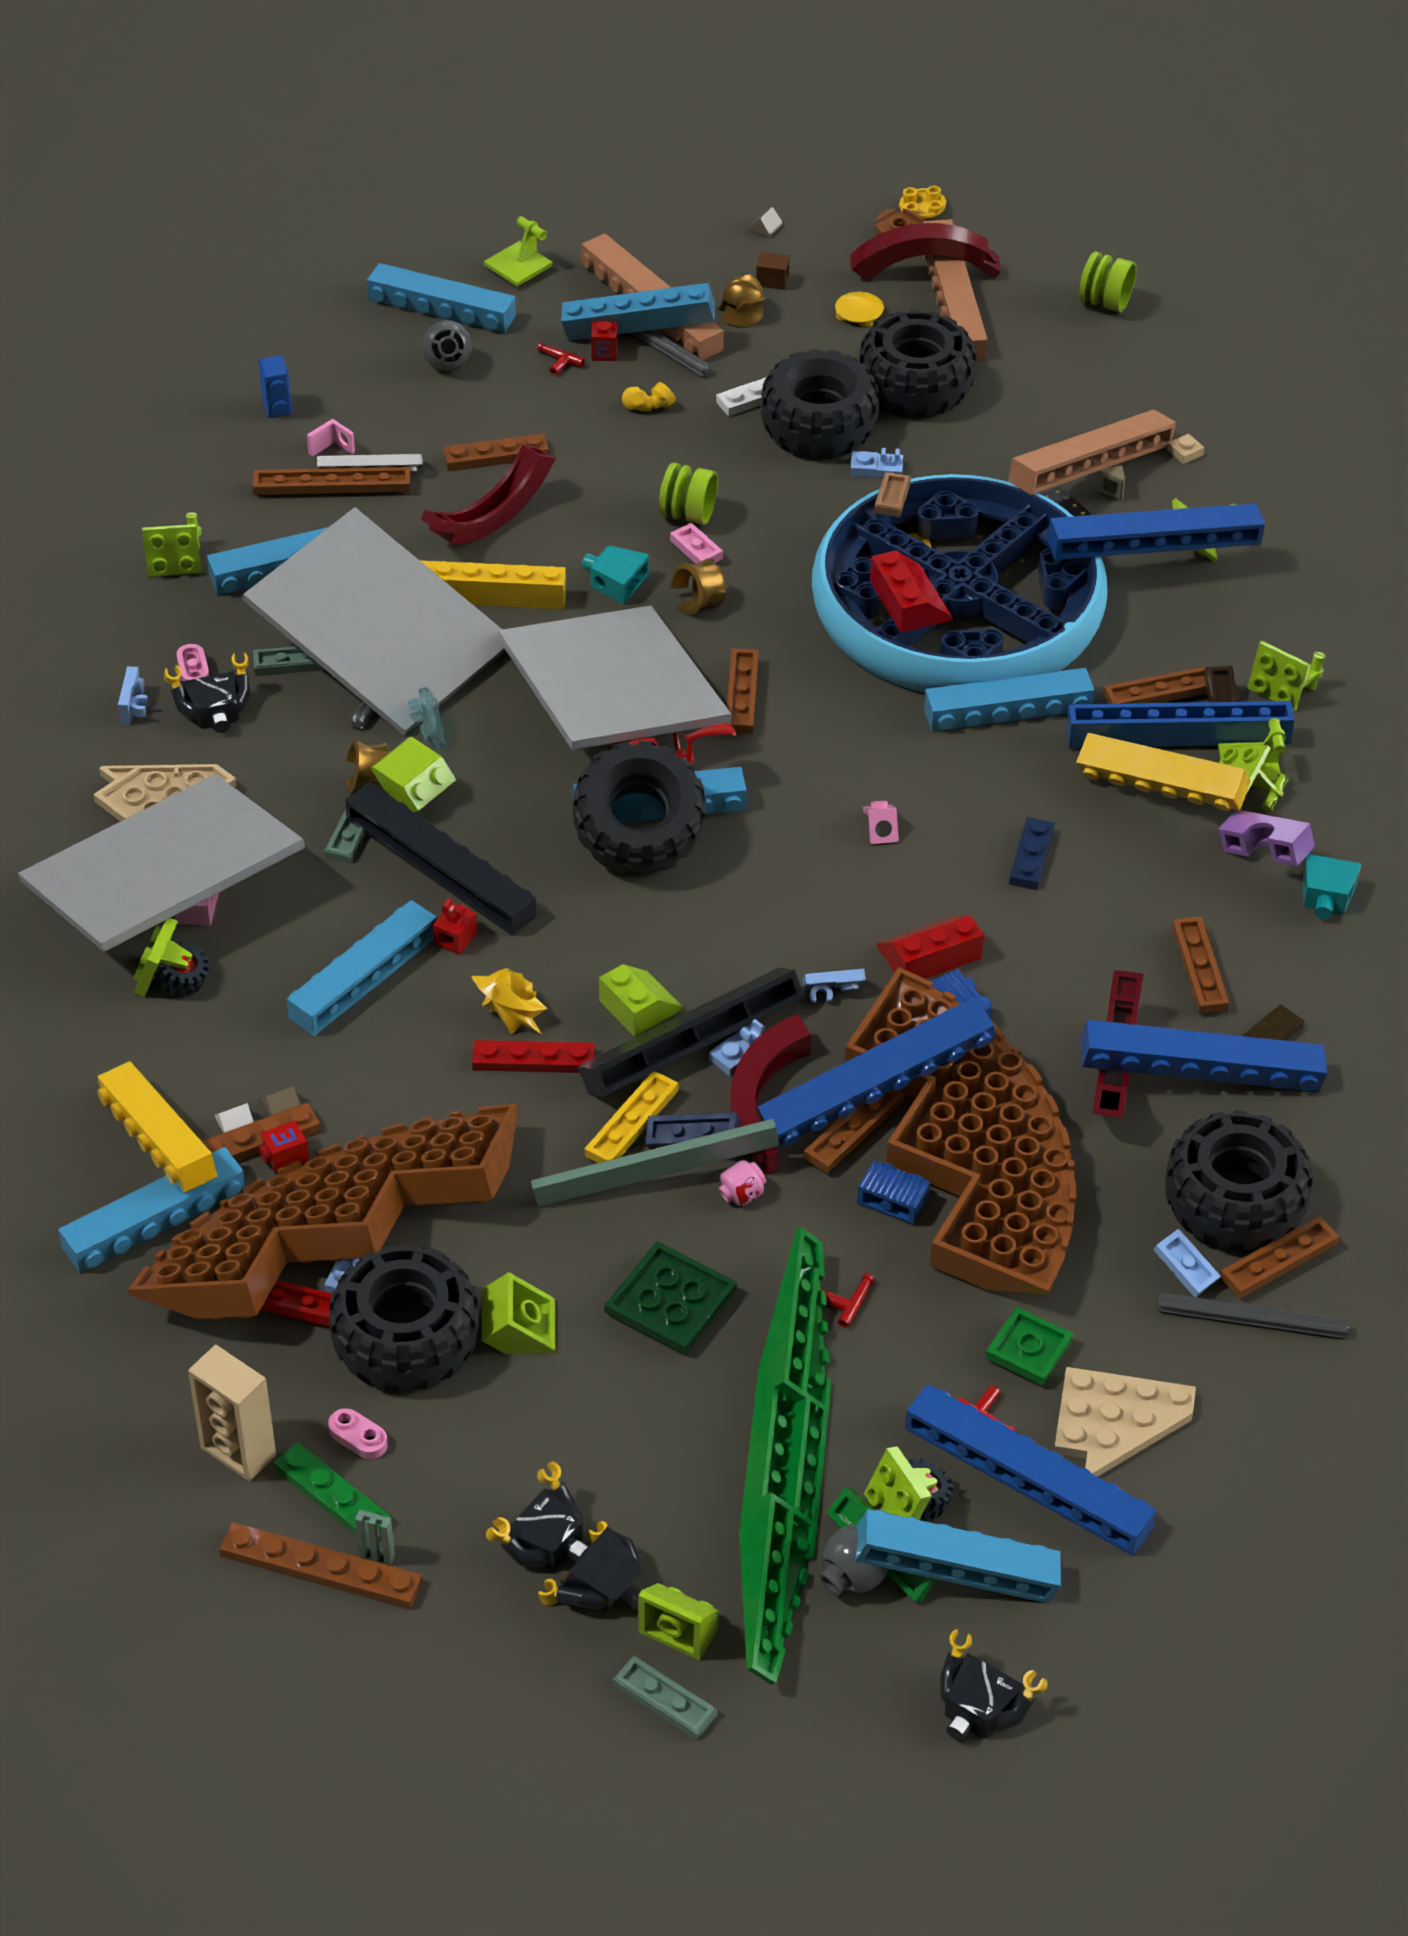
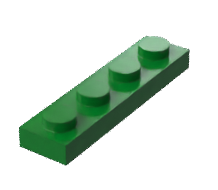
[273,1442,392,1542]
[826,1487,938,1602]

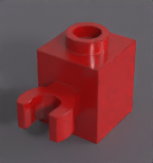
[433,898,477,955]

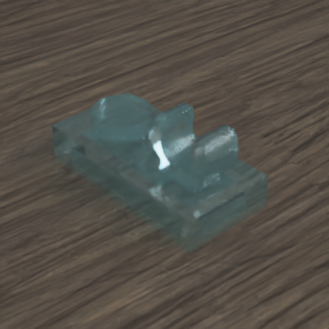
[408,687,445,749]

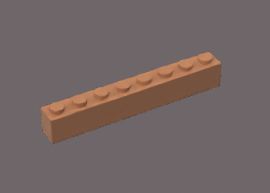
[923,219,988,360]
[580,233,724,360]
[1008,409,1176,495]

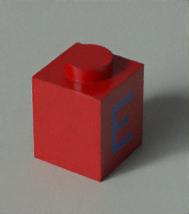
[591,321,617,361]
[258,1120,309,1174]

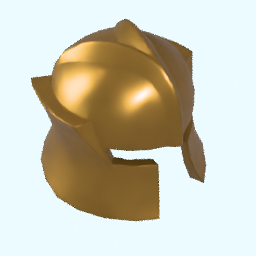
[717,274,765,327]
[670,558,728,615]
[345,739,391,794]

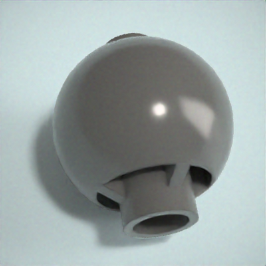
[422,320,472,371]
[819,1525,889,1596]

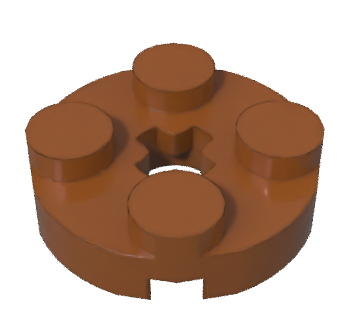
[875,209,923,236]

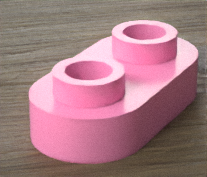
[177,644,209,681]
[328,1408,388,1460]

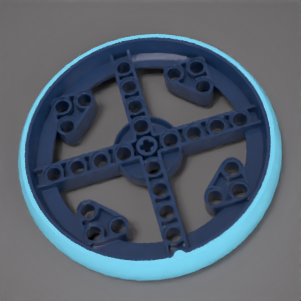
[812,474,1107,693]

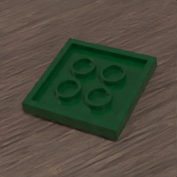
[604,1241,737,1355]

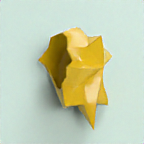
[471,968,548,1035]

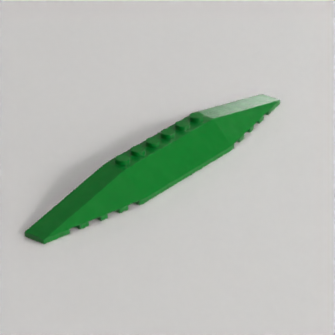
[739,1227,831,1685]

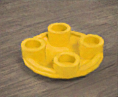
[899,186,947,219]
[835,291,884,328]

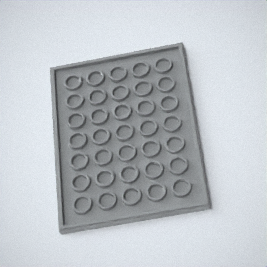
[242,507,506,736]
[498,606,731,750]
[18,774,305,952]

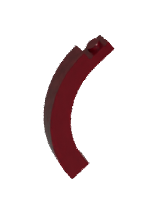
[850,223,1001,282]
[421,444,556,544]
[1093,970,1144,1118]
[730,1014,811,1175]

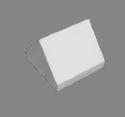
[215,1103,254,1133]

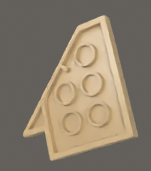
[93,764,237,821]
[1054,1367,1196,1477]

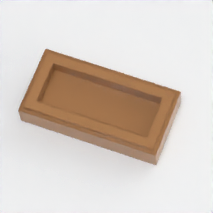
[874,472,911,517]

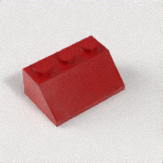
[870,550,952,633]
[877,915,984,979]

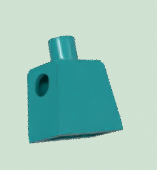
[582,546,649,605]
[1302,854,1361,919]

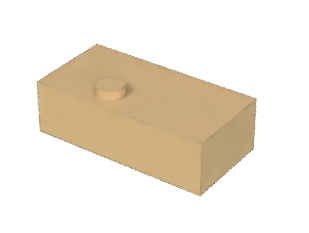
[188,1344,276,1482]

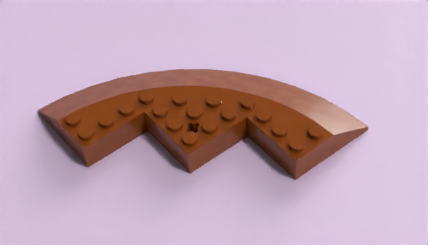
[845,967,1076,1295]
[128,1103,519,1320]

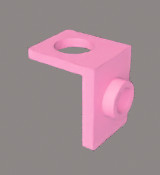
[307,419,355,457]
[863,801,899,844]

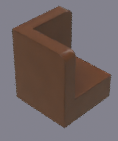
[756,252,790,290]

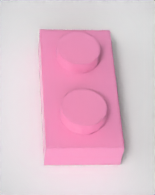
[670,523,723,564]

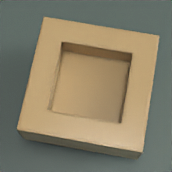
[1167,434,1205,464]

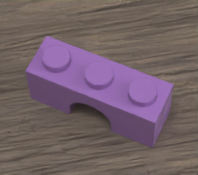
[1218,810,1315,866]

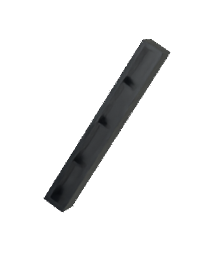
[345,782,536,936]
[578,968,805,1097]

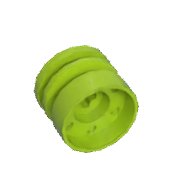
[1079,251,1137,313]
[659,462,718,525]

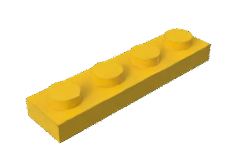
[585,1071,679,1163]

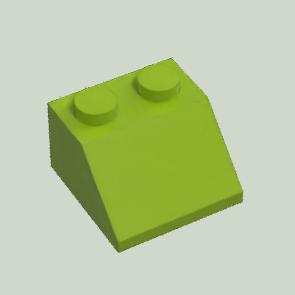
[371,737,456,812]
[599,964,683,1037]
[481,1272,555,1354]
[638,1583,719,1661]

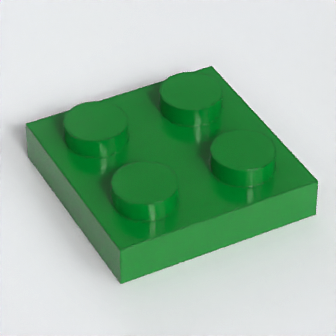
[985,1306,1074,1386]

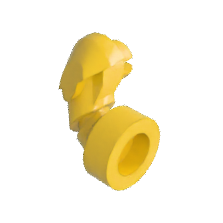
[622,382,676,412]

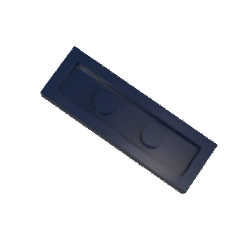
[1009,817,1055,890]
[645,1112,740,1149]

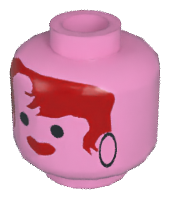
[718,1160,766,1207]

